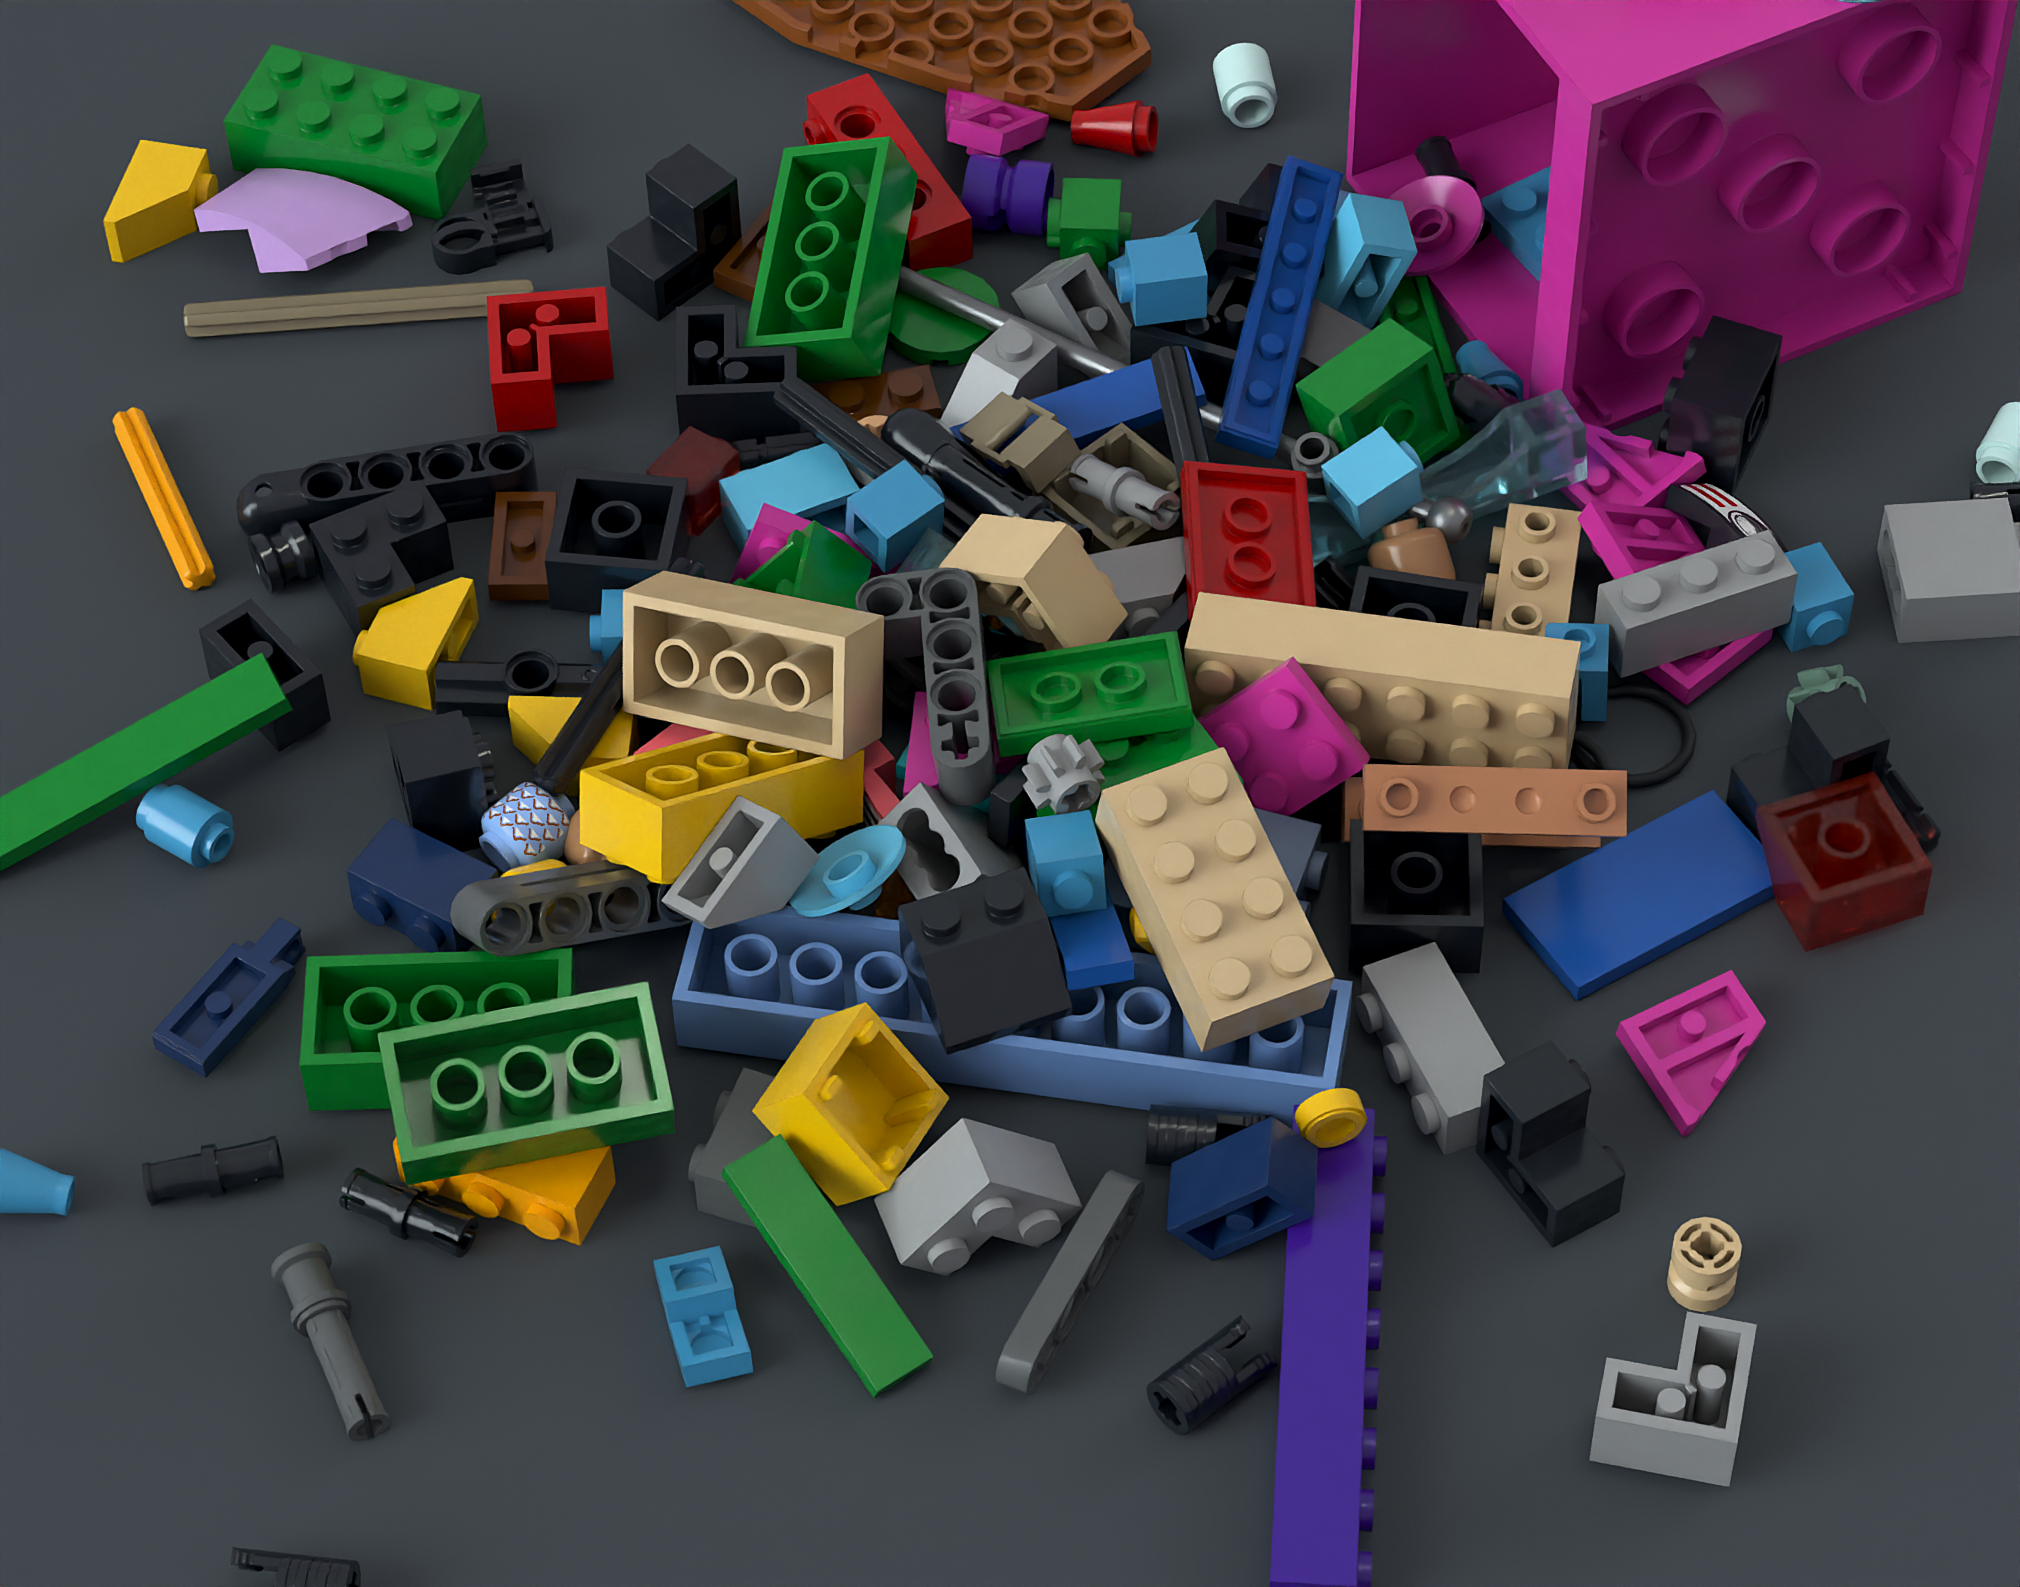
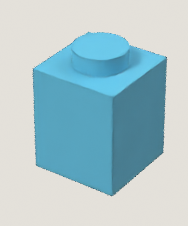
[1321,426,1424,539]

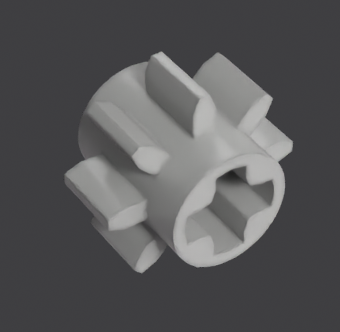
[1022,734,1106,815]

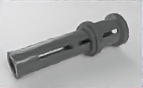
[271,1243,391,1441]

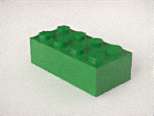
[224,44,488,221]
[743,136,918,382]
[299,948,579,1111]
[377,981,675,1186]

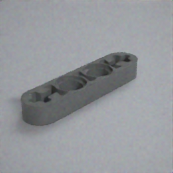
[996,1169,1145,1395]

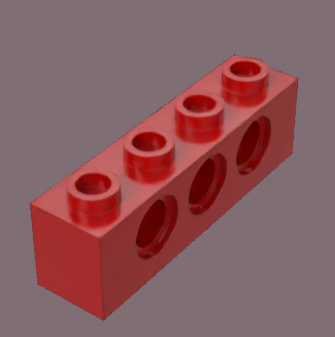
[802,73,973,272]

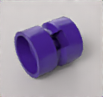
[962,154,1055,237]

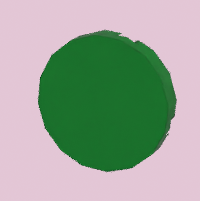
[887,267,1000,366]

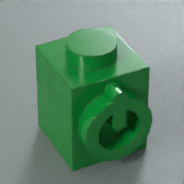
[1047,178,1132,270]

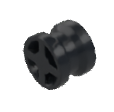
[248,520,318,594]

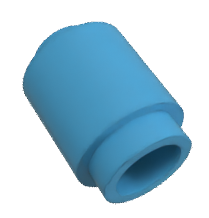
[136,783,234,868]

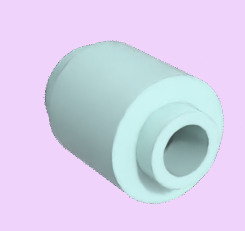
[1213,43,1278,128]
[1976,402,2020,483]

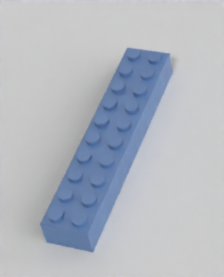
[672,905,1353,1130]

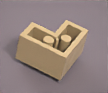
[938,514,1128,651]

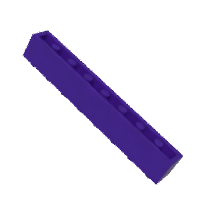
[1270,1105,1387,1587]

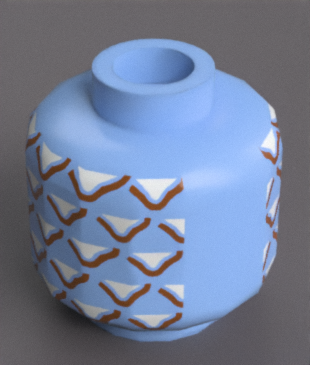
[479,782,575,873]

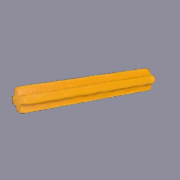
[112,407,216,591]

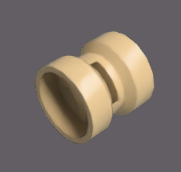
[1667,1217,1742,1312]

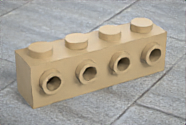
[1478,503,1582,637]

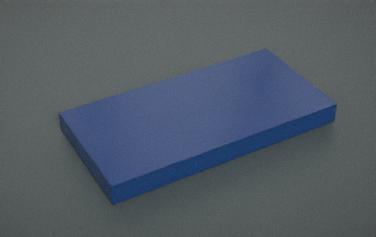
[1502,790,1790,1001]

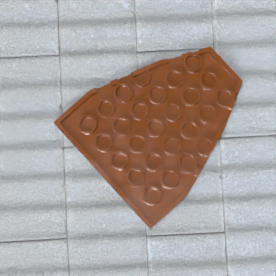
[732,0,1151,122]

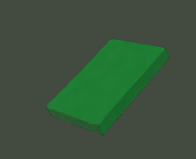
[986,631,1194,758]

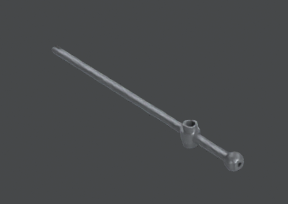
[897,265,1473,546]

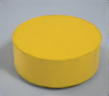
[1295,1088,1367,1148]

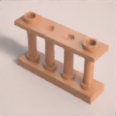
[1341,764,1627,850]

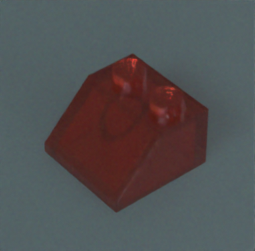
[1755,772,1933,952]

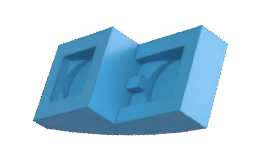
[653,1246,754,1388]

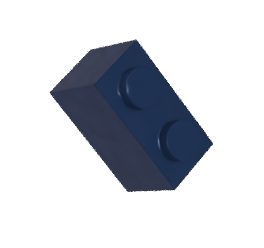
[346,817,499,953]
[1166,1116,1318,1261]

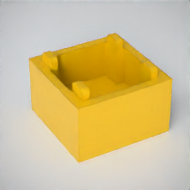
[752,1002,949,1206]

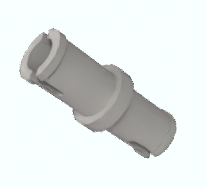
[1069,454,1181,531]

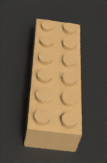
[1184,592,1581,769]

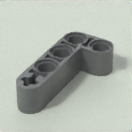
[855,567,997,806]

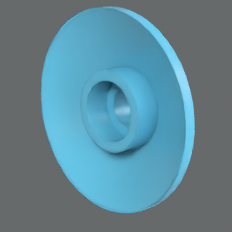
[789,825,906,917]

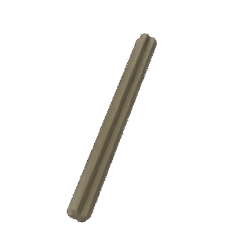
[183,278,534,338]

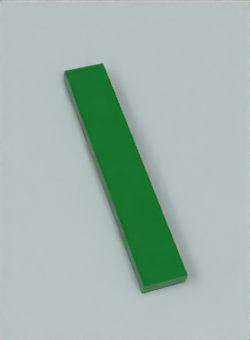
[0,653,293,872]

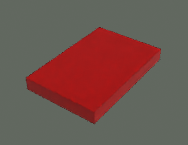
[1180,460,1316,621]

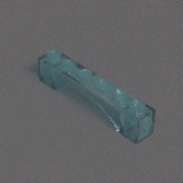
[1308,388,1587,568]

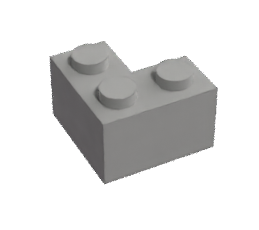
[874,1117,1083,1276]
[1589,1312,1757,1487]

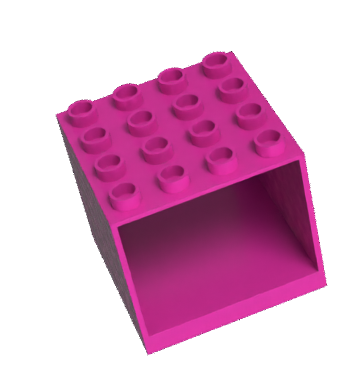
[1346,0,2018,446]

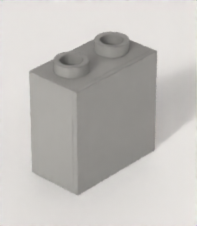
[1877,498,2020,643]
[877,782,1033,900]

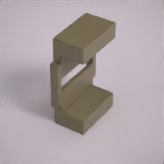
[959,392,1081,494]

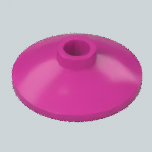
[1388,175,1484,276]

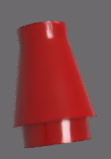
[1071,100,1159,157]

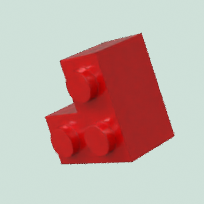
[486,287,614,433]

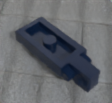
[151,917,306,1078]

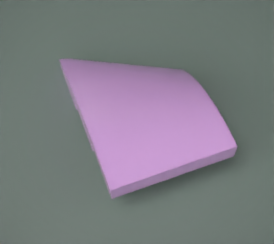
[194,168,413,273]

